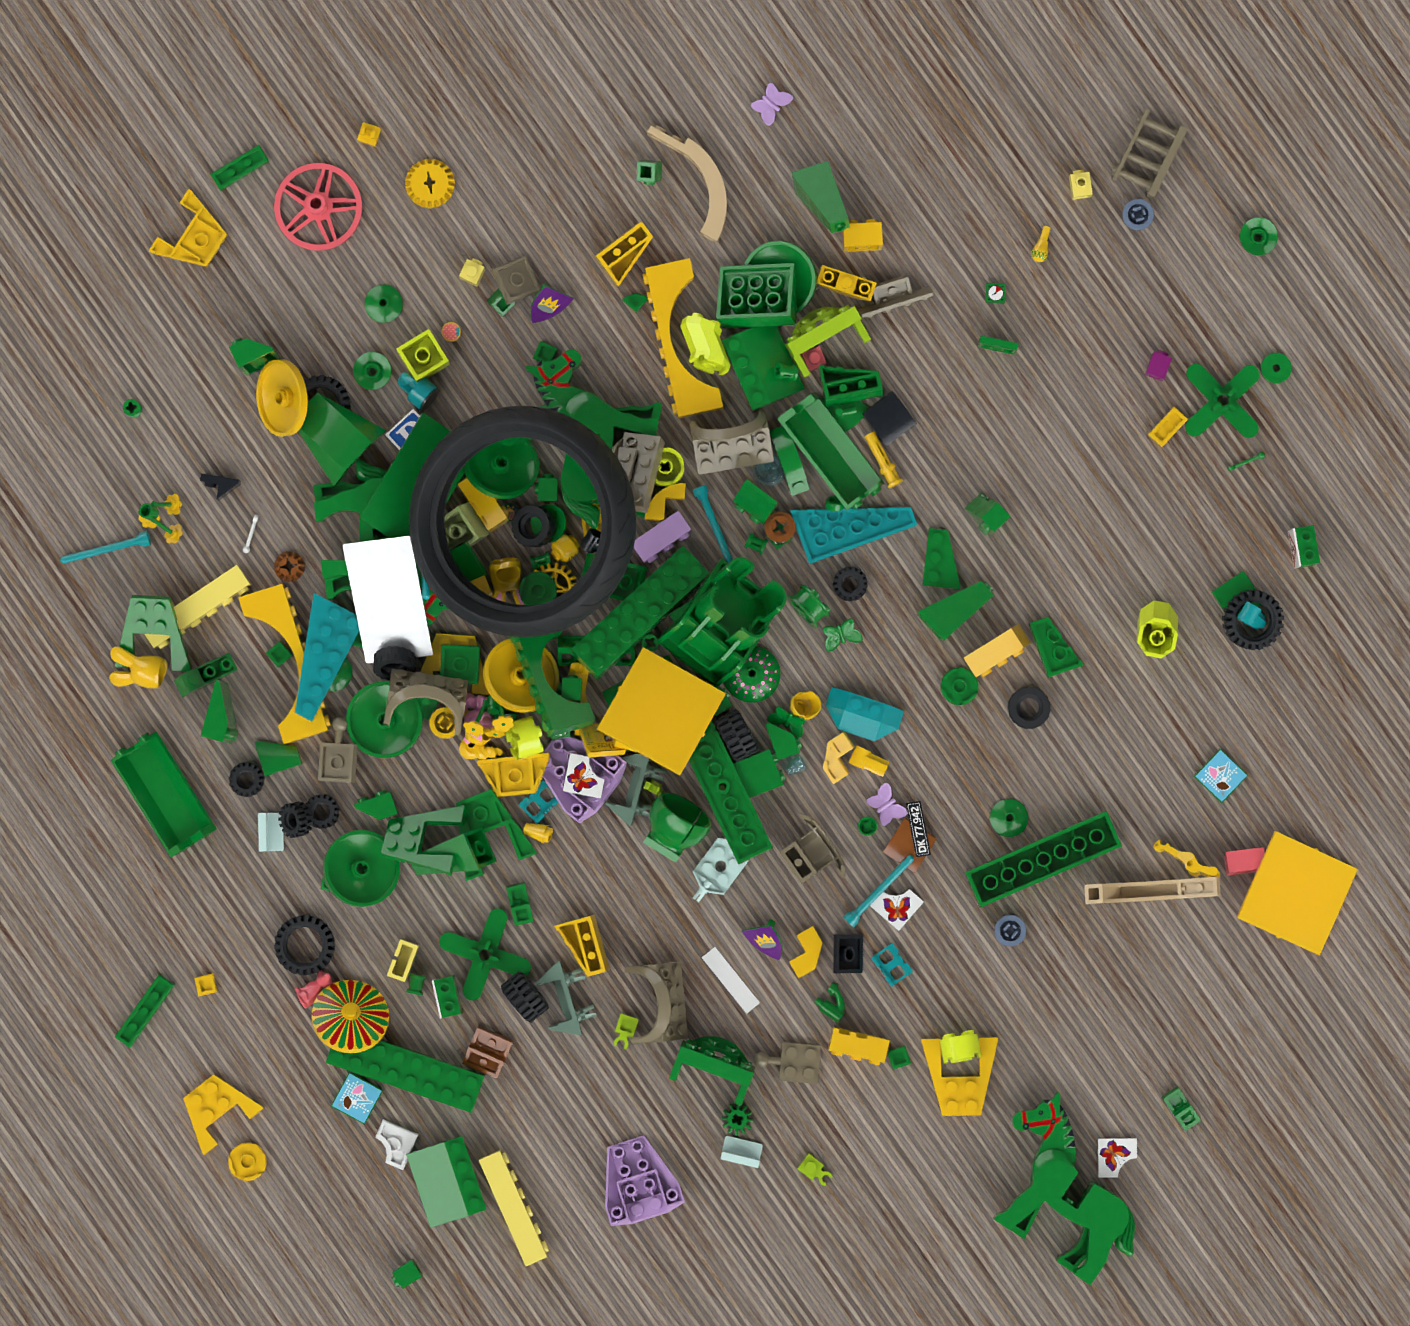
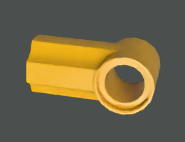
[848,745,889,777]

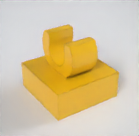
[357,122,381,147]

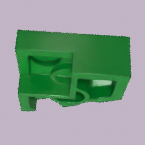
[255,741,303,776]

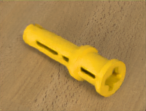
[864,431,904,489]

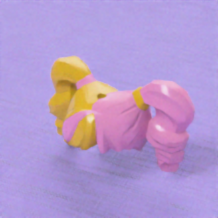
[459,693,503,760]

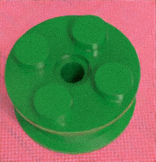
[787,584,831,628]

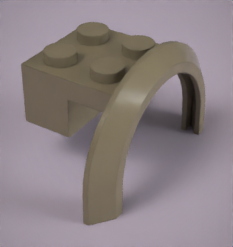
[780,813,846,884]

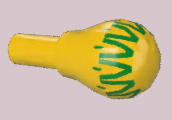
[1031,226,1051,262]

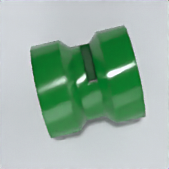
[858,817,877,836]

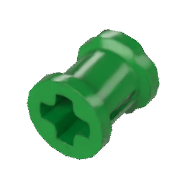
[774,362,799,381]
[123,399,142,418]
[744,532,768,555]
[530,551,553,571]
[642,634,659,652]
[406,973,426,996]

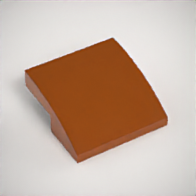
[883,818,937,873]
[462,1025,514,1078]

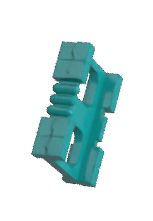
[518,780,558,824]
[871,942,913,987]

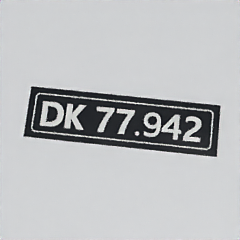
[906,801,931,858]

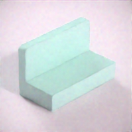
[258,813,284,852]
[720,1136,763,1168]

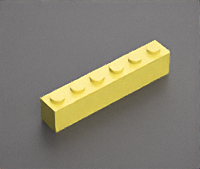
[145,565,251,650]
[479,1149,549,1266]

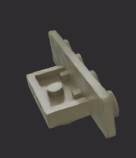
[857,275,934,318]

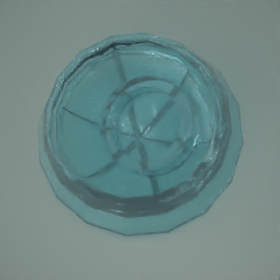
[753,455,785,486]

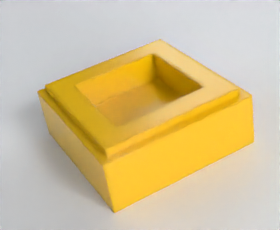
[194,973,218,997]

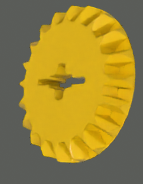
[405,159,455,208]

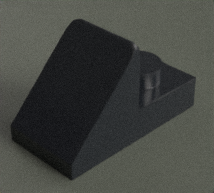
[200,473,241,501]

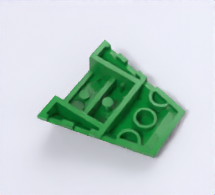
[298,393,387,487]

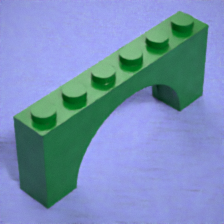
[509,630,595,737]

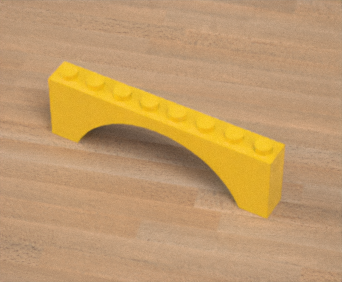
[642,258,723,419]
[238,584,331,744]

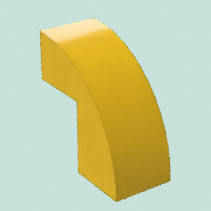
[645,483,686,521]

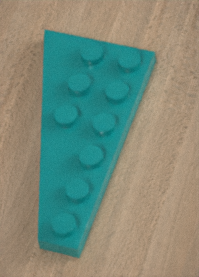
[790,507,917,564]
[295,593,360,722]

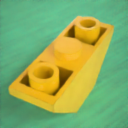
[817,265,877,301]

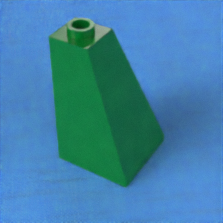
[791,161,850,233]
[916,581,994,642]
[411,826,497,875]

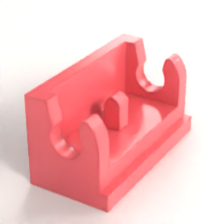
[1224,847,1265,876]

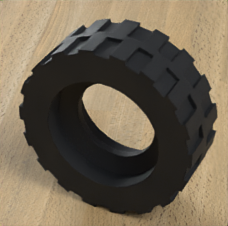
[511,505,556,548]
[373,646,416,681]
[1008,686,1051,729]

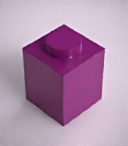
[1144,350,1172,381]

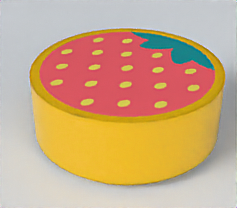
[441,322,461,342]

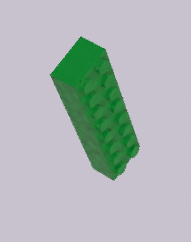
[571,546,709,681]
[964,811,1122,908]
[326,1039,485,1113]

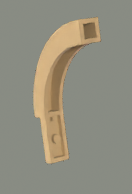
[647,125,727,244]
[1084,877,1221,904]

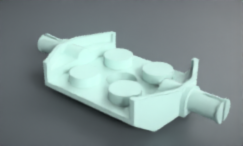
[692,838,749,903]

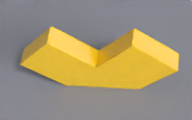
[823,731,855,784]
[789,926,822,978]

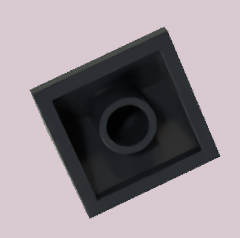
[833,934,863,974]

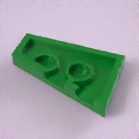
[922,528,961,590]

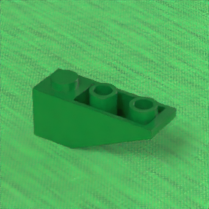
[174,653,238,698]

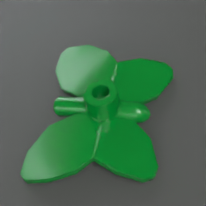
[823,618,863,652]
[767,706,806,738]

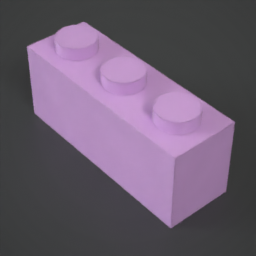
[634,511,691,564]

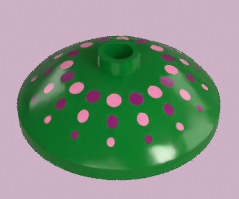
[724,646,781,703]

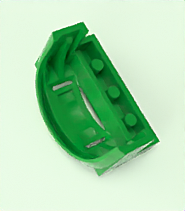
[669,1036,755,1105]

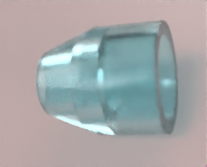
[786,756,807,775]

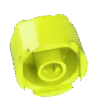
[655,448,685,487]
[505,716,544,760]
[940,1030,982,1064]

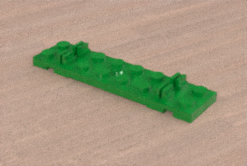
[689,720,773,865]

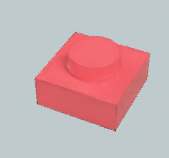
[802,346,827,371]

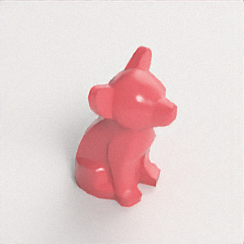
[295,970,334,1009]

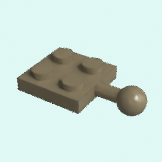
[318,717,357,783]
[754,1042,821,1084]

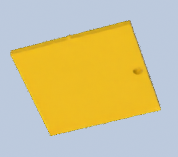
[597,647,726,776]
[1236,831,1358,956]

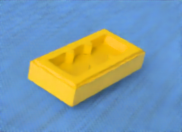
[1148,407,1188,448]

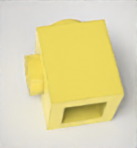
[1069,170,1093,200]
[459,258,485,287]

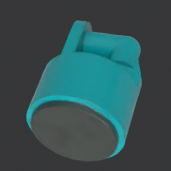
[398,372,439,411]

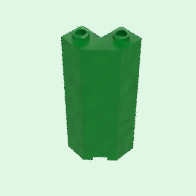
[777,392,884,510]
[111,731,217,858]

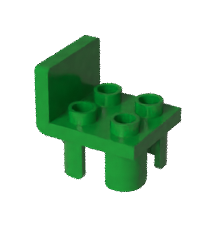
[657,557,787,687]

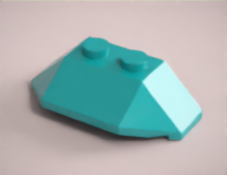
[826,687,904,741]

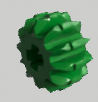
[721,1104,754,1136]

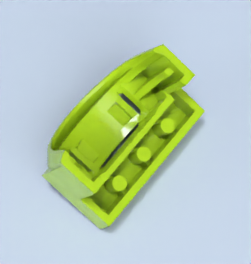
[785,305,871,378]

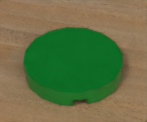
[519,571,557,605]
[940,668,979,706]

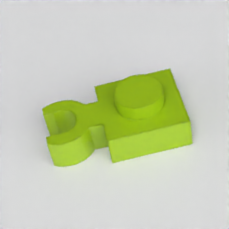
[643,780,664,796]
[614,1013,639,1049]
[797,1153,833,1186]

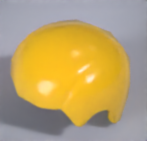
[790,691,822,720]

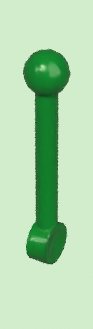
[1227,452,1265,471]

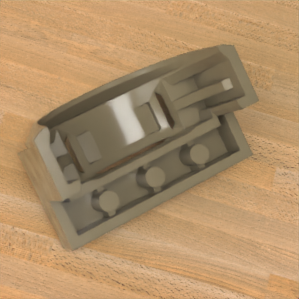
[689,409,774,475]
[611,432,665,516]
[384,669,468,735]
[625,961,688,1044]

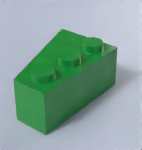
[819,365,883,407]

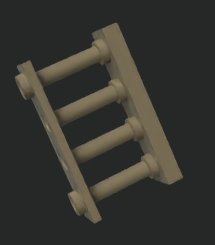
[1111,109,1188,200]

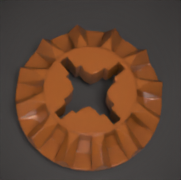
[765,512,795,543]
[274,551,305,582]

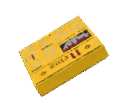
[578,723,626,757]

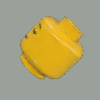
[551,534,580,562]

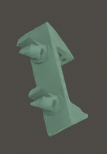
[605,753,666,826]
[535,960,597,1035]

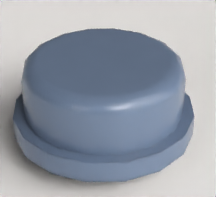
[1122,199,1154,231]
[994,915,1026,947]

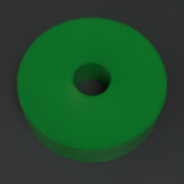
[1260,353,1292,384]

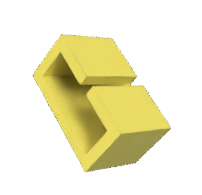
[387,939,420,982]

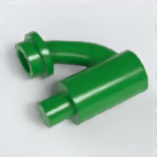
[814,982,845,1023]

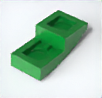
[506,882,534,926]
[1162,1087,1201,1131]

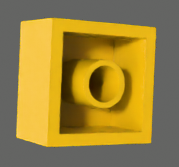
[842,219,883,252]

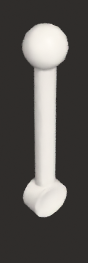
[242,514,259,553]

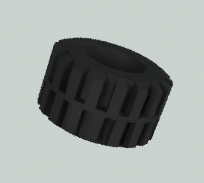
[715,709,758,762]
[501,971,549,1023]

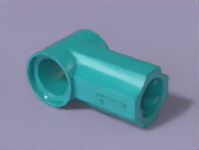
[1237,601,1267,630]

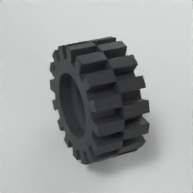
[833,566,868,602]
[228,762,265,797]
[306,794,340,829]
[278,801,313,838]

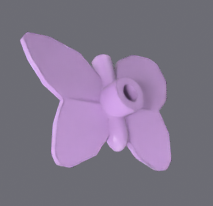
[751,83,793,126]
[866,783,908,826]

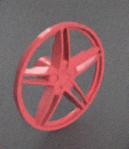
[274,163,362,251]

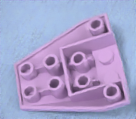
[541,737,627,823]
[605,1135,685,1226]

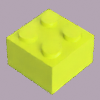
[396,329,450,382]

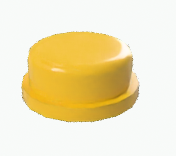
[429,707,455,739]

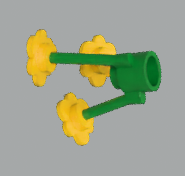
[138,494,183,544]
[463,695,514,738]

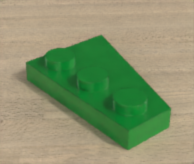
[1029,617,1084,678]

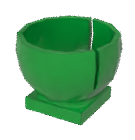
[643,792,711,863]

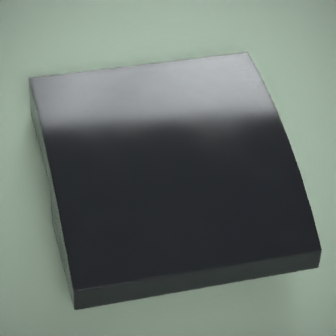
[861,391,917,446]

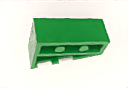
[964,493,1011,536]

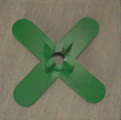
[1185,364,1260,438]
[439,909,531,1001]

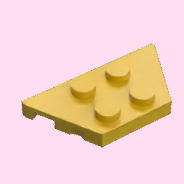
[477,753,551,797]

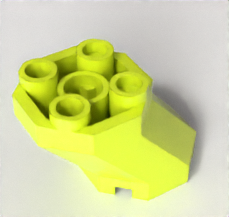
[680,313,730,375]
[1136,600,1178,659]

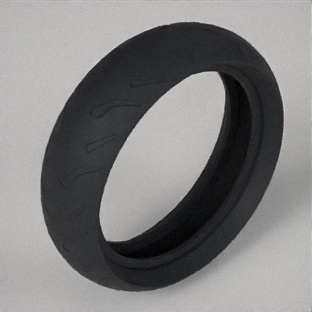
[409,406,637,637]

